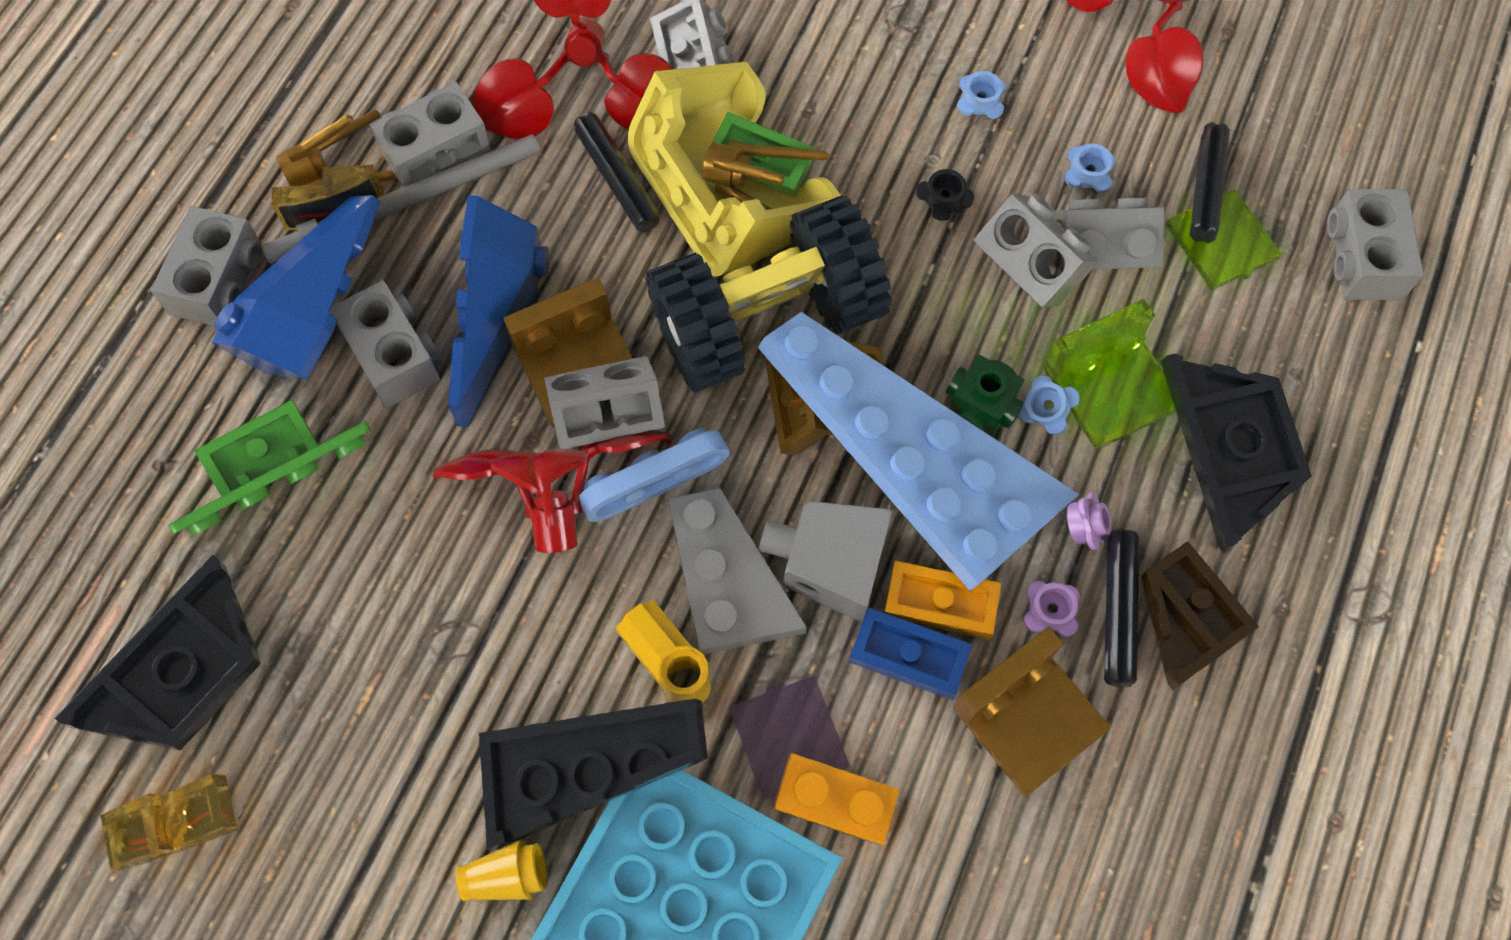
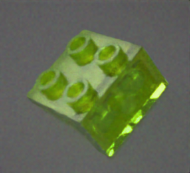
[1043,299,1176,449]

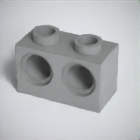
[370,82,491,187]
[1327,189,1424,300]
[973,194,1099,308]
[151,206,262,326]
[330,280,441,409]
[544,356,665,449]

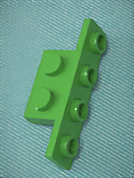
[168,400,371,537]

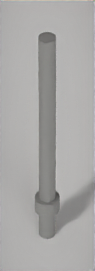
[261,134,540,264]

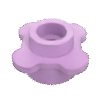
[1067,492,1112,550]
[1024,581,1080,638]

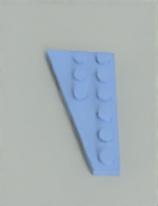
[758,312,1080,591]

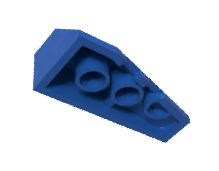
[211,195,380,380]
[448,195,549,427]

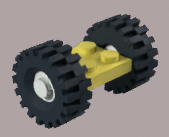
[645,195,892,393]

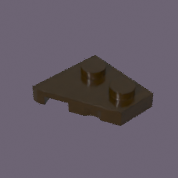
[1141,541,1259,690]

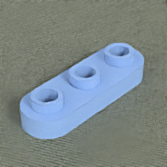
[579,428,730,522]

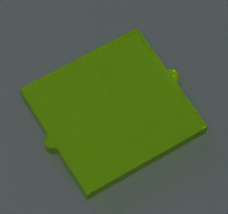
[1165,189,1282,291]

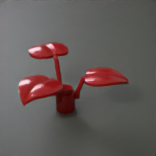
[472,0,674,139]
[1067,0,1204,113]
[433,430,671,553]

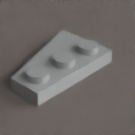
[668,488,807,654]

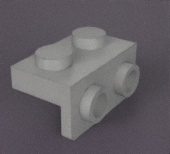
[1055,198,1164,270]

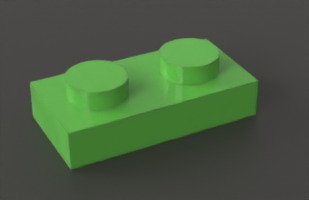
[712,112,815,197]

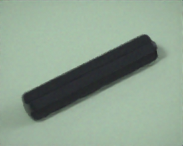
[574,112,660,232]
[1190,122,1230,244]
[1104,529,1139,687]

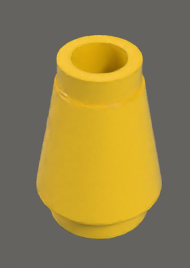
[456,840,548,901]

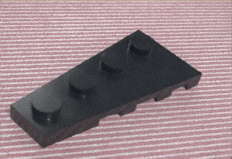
[479,699,708,849]

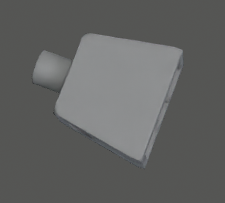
[759,501,892,621]

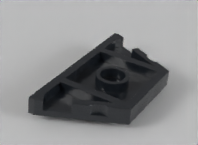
[1160,354,1312,550]
[55,555,261,751]

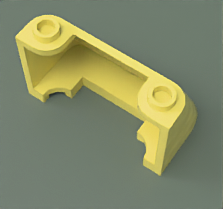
[628,62,841,277]

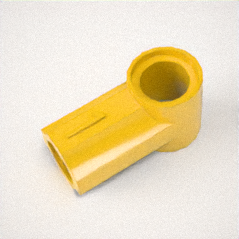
[616,599,711,704]

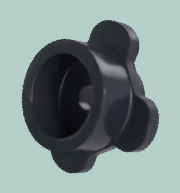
[916,169,974,221]

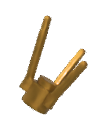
[276,110,395,196]
[702,140,829,210]

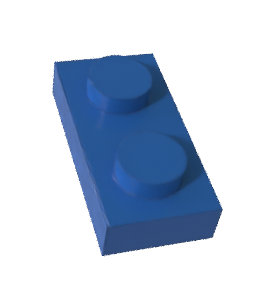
[849,607,973,700]

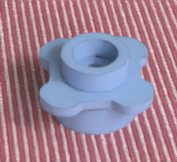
[957,71,1006,119]
[1064,144,1116,193]
[1019,376,1080,435]

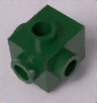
[946,354,1025,438]

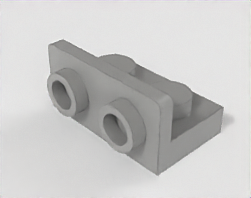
[650,0,736,69]

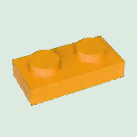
[884,561,1002,640]
[772,753,900,846]

